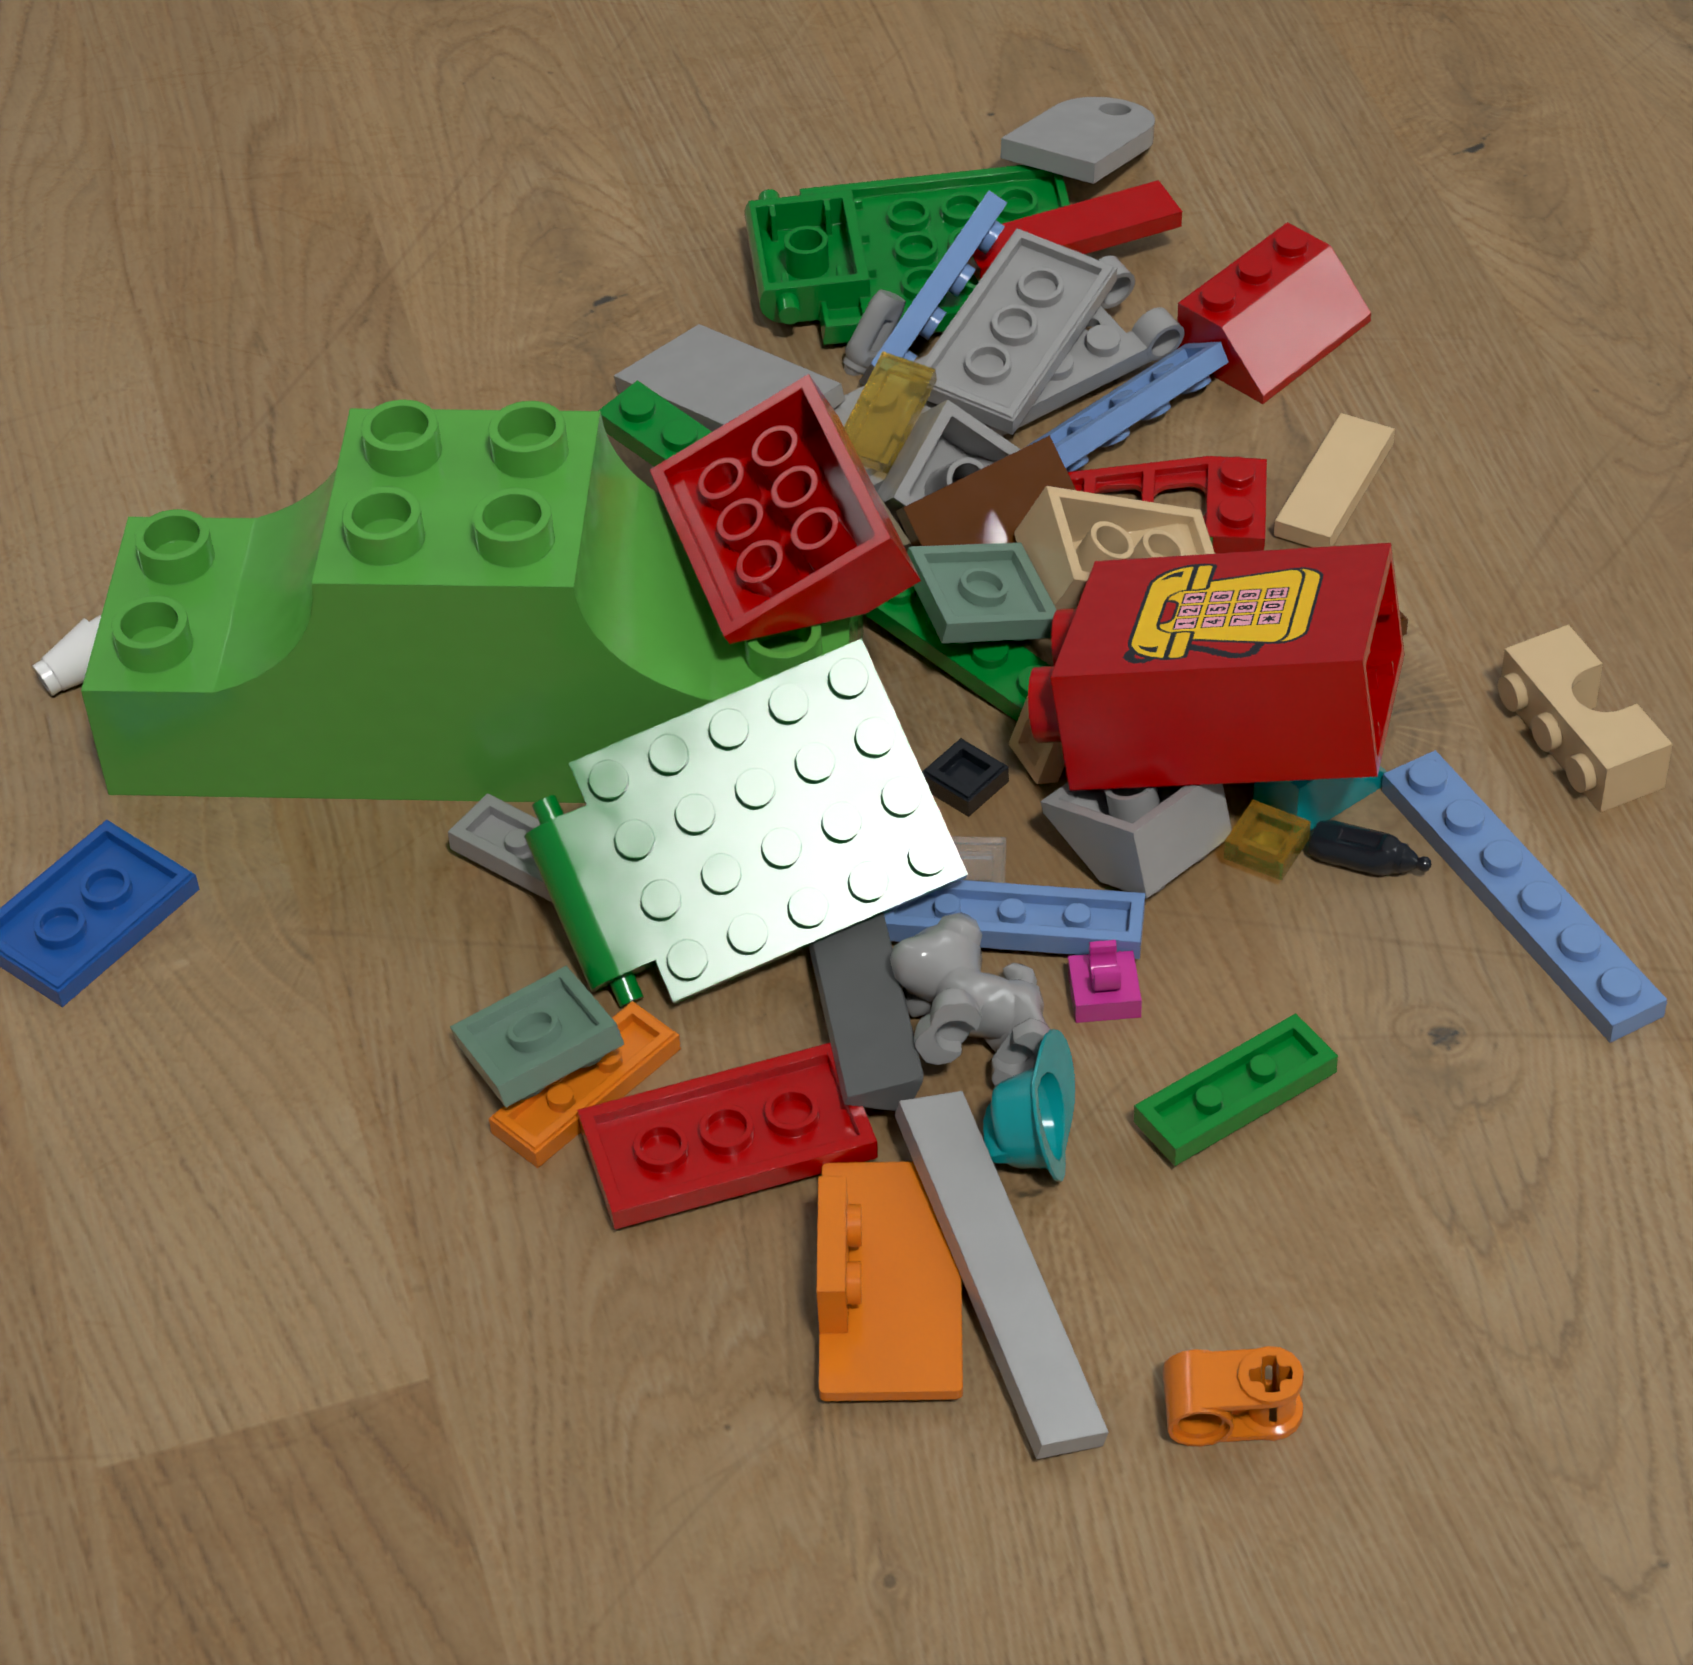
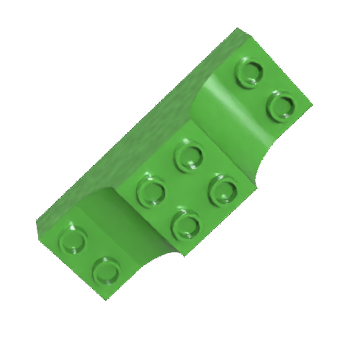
[81,399,864,803]

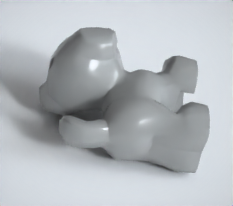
[890,912,1050,1086]

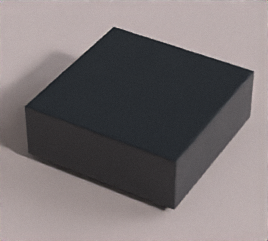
[922,738,1009,817]

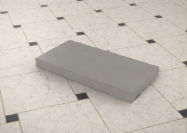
[910,228,1118,435]
[614,324,845,432]

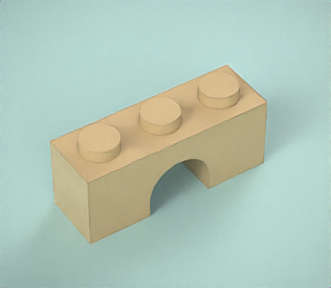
[1498,625,1673,813]

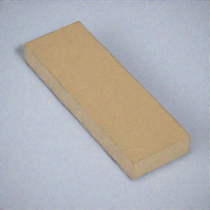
[1274,413,1395,548]

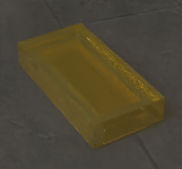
[844,351,937,474]

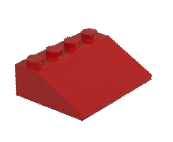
[650,374,921,644]

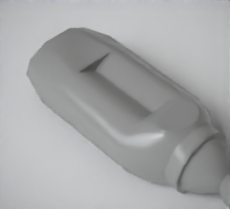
[843,289,906,376]

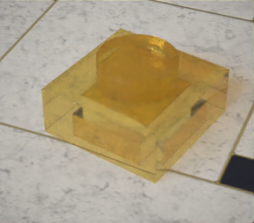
[1224,800,1311,881]

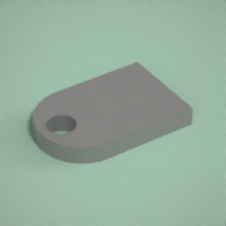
[1000,97,1155,184]

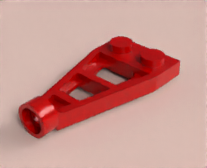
[1068,456,1267,554]

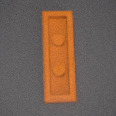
[489,1001,681,1168]

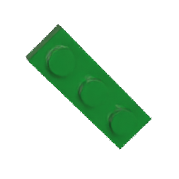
[1134,1013,1338,1166]

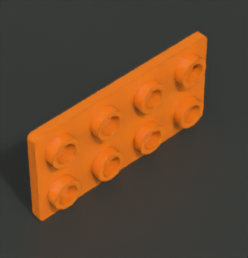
[816,1161,963,1401]

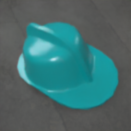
[983,1029,1075,1182]

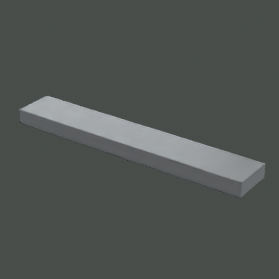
[895,1091,1109,1459]

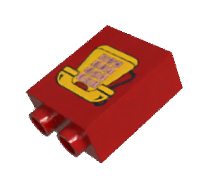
[1028,543,1405,791]

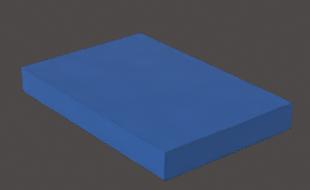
[0,820,200,1007]

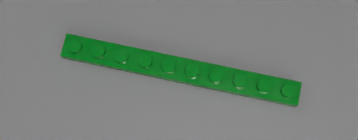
[598,380,1050,721]

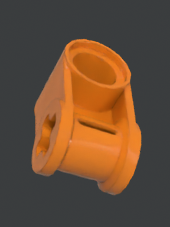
[1163,1346,1304,1447]

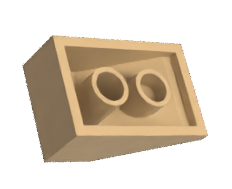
[1014,486,1215,610]

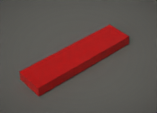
[967,180,1183,281]

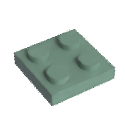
[907,542,1056,644]
[450,965,624,1107]

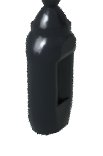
[1308,820,1432,876]

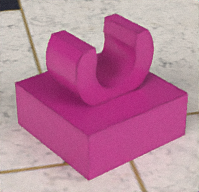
[1068,940,1142,1023]

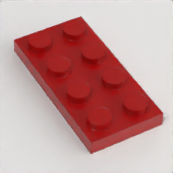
[577,1043,878,1230]

